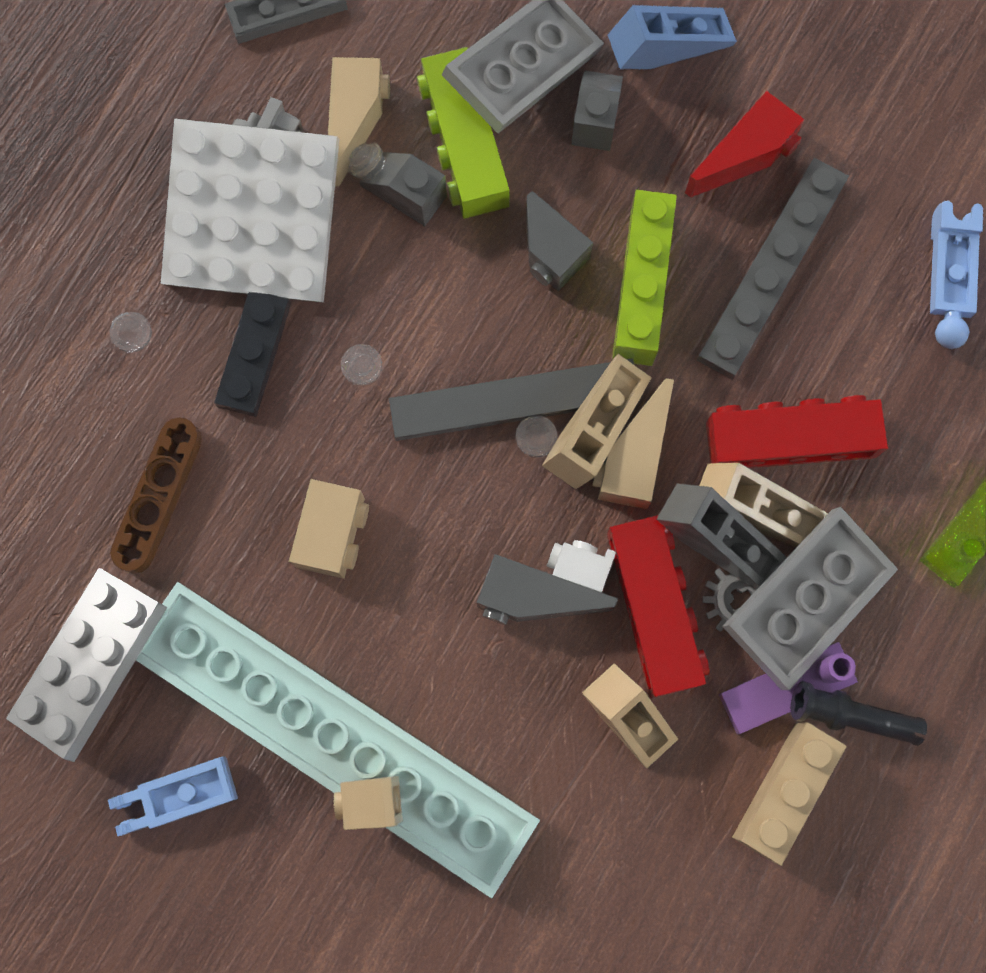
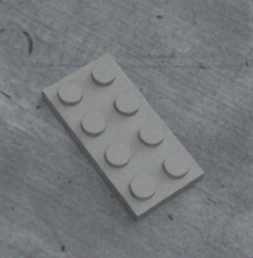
[442,0,604,134]
[722,507,898,690]
[6,568,167,762]

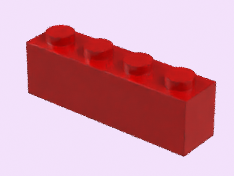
[706,395,888,468]
[607,515,710,699]

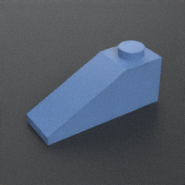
[608,5,737,69]

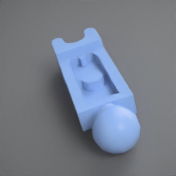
[930,201,983,349]

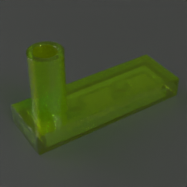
[920,479,986,588]

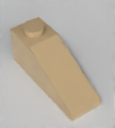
[328,57,390,186]
[542,354,652,489]
[592,378,674,509]
[699,463,828,548]

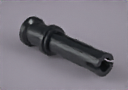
[790,681,927,746]

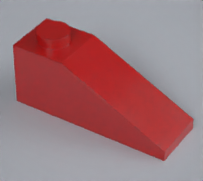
[685,91,805,198]

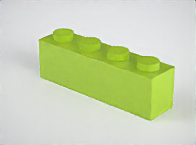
[417,47,510,219]
[612,190,677,366]

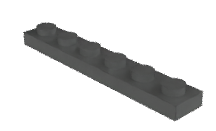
[697,158,849,380]

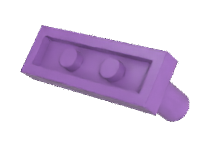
[719,642,858,734]

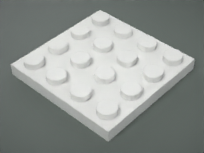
[161,119,339,302]

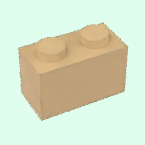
[289,479,369,579]

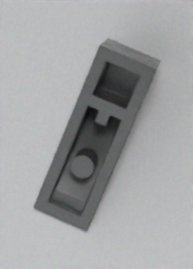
[657,484,787,590]
[477,554,618,625]

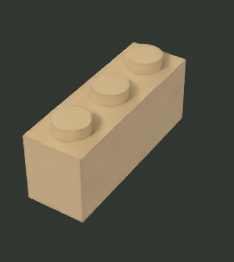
[732,722,847,866]

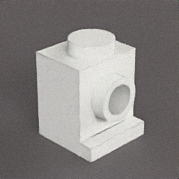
[546,540,616,593]

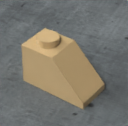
[582,664,678,768]
[334,776,403,830]

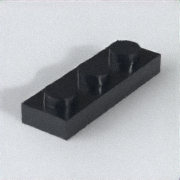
[214,292,291,417]

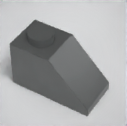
[571,70,623,151]
[359,152,447,227]
[526,191,593,292]

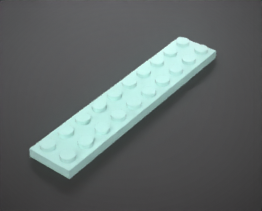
[136,582,540,898]

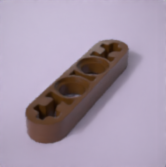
[110,417,202,574]

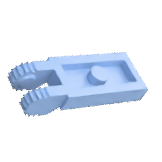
[108,756,238,836]

